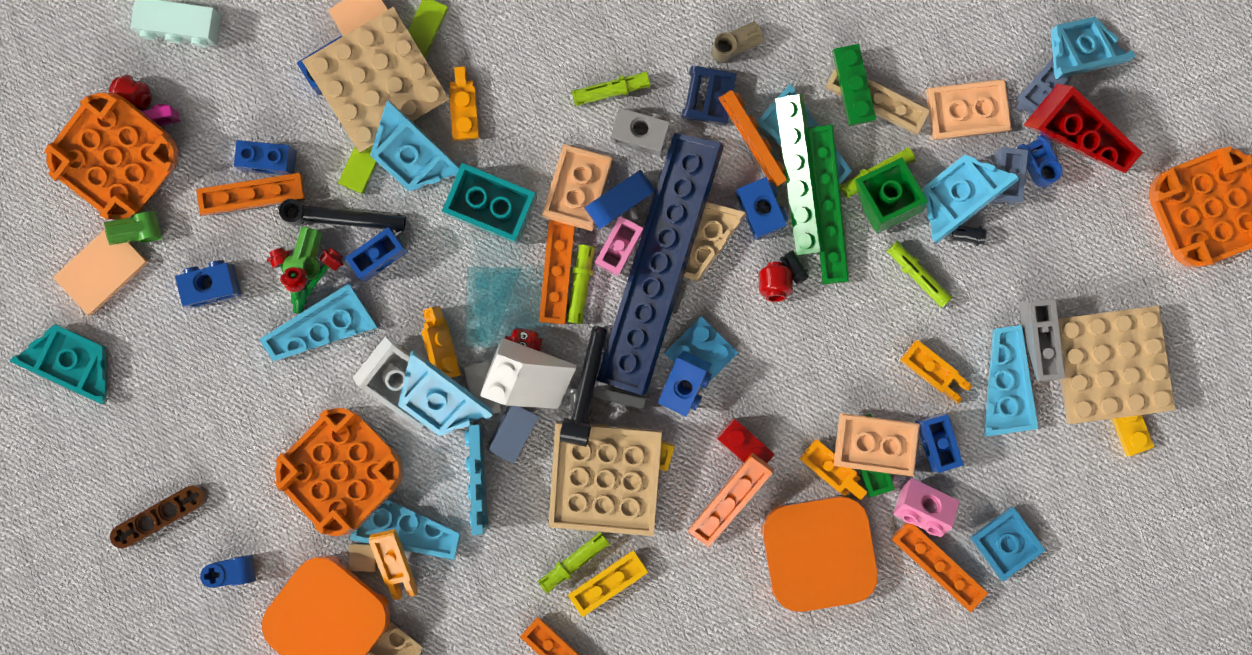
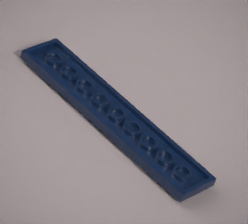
[596,133,724,396]

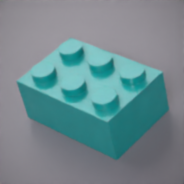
[441,163,537,245]

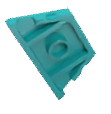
[10,324,107,404]

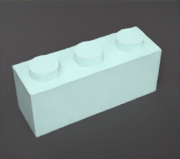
[130,0,221,48]

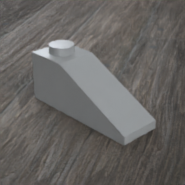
[1019,299,1065,381]

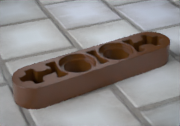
[110,485,208,549]

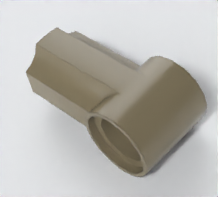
[711,21,764,63]

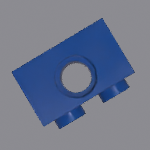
[234,140,297,175]
[735,177,788,240]
[345,227,408,282]
[175,260,241,308]
[658,350,712,417]
[915,413,964,473]

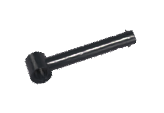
[279,199,406,233]
[560,326,607,447]

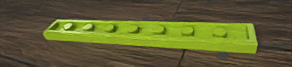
[338,0,448,195]

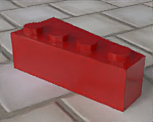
[1023,83,1143,174]

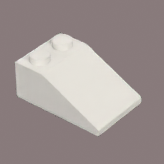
[353,337,424,429]
[480,338,577,409]

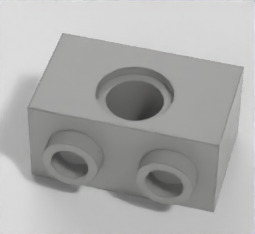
[610,106,670,157]

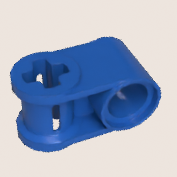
[1017,135,1063,188]
[200,555,256,588]

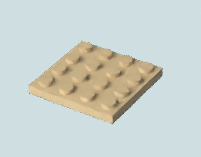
[302,7,449,153]
[1058,305,1175,424]
[548,421,662,536]

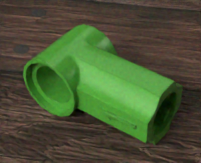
[104,211,163,245]
[283,227,323,280]

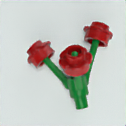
[267,247,344,314]

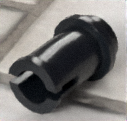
[951,225,987,247]
[779,250,809,285]

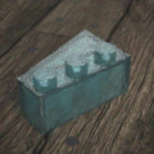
[464,267,521,348]

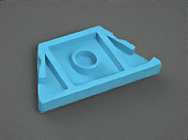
[1051,16,1136,80]
[370,100,460,191]
[923,155,1019,244]
[398,350,493,436]

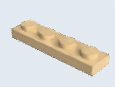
[825,68,930,135]

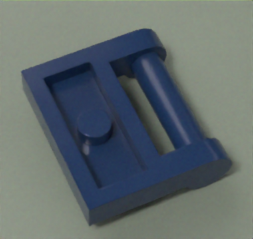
[681,66,737,126]

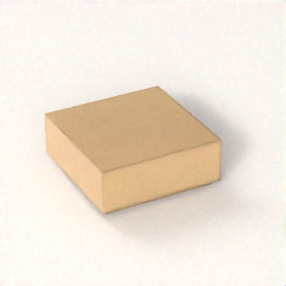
[348,543,377,572]

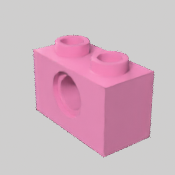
[595,216,643,278]
[893,478,959,537]

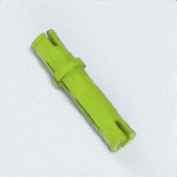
[571,71,650,107]
[839,147,915,199]
[886,240,953,308]
[566,245,595,325]
[537,532,610,594]

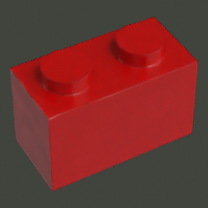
[715,418,775,463]

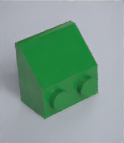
[855,157,928,234]

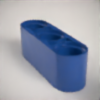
[584,170,656,230]

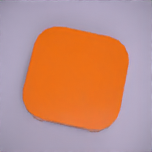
[44,92,178,220]
[1149,146,1252,268]
[274,408,403,537]
[761,496,878,612]
[262,555,391,655]

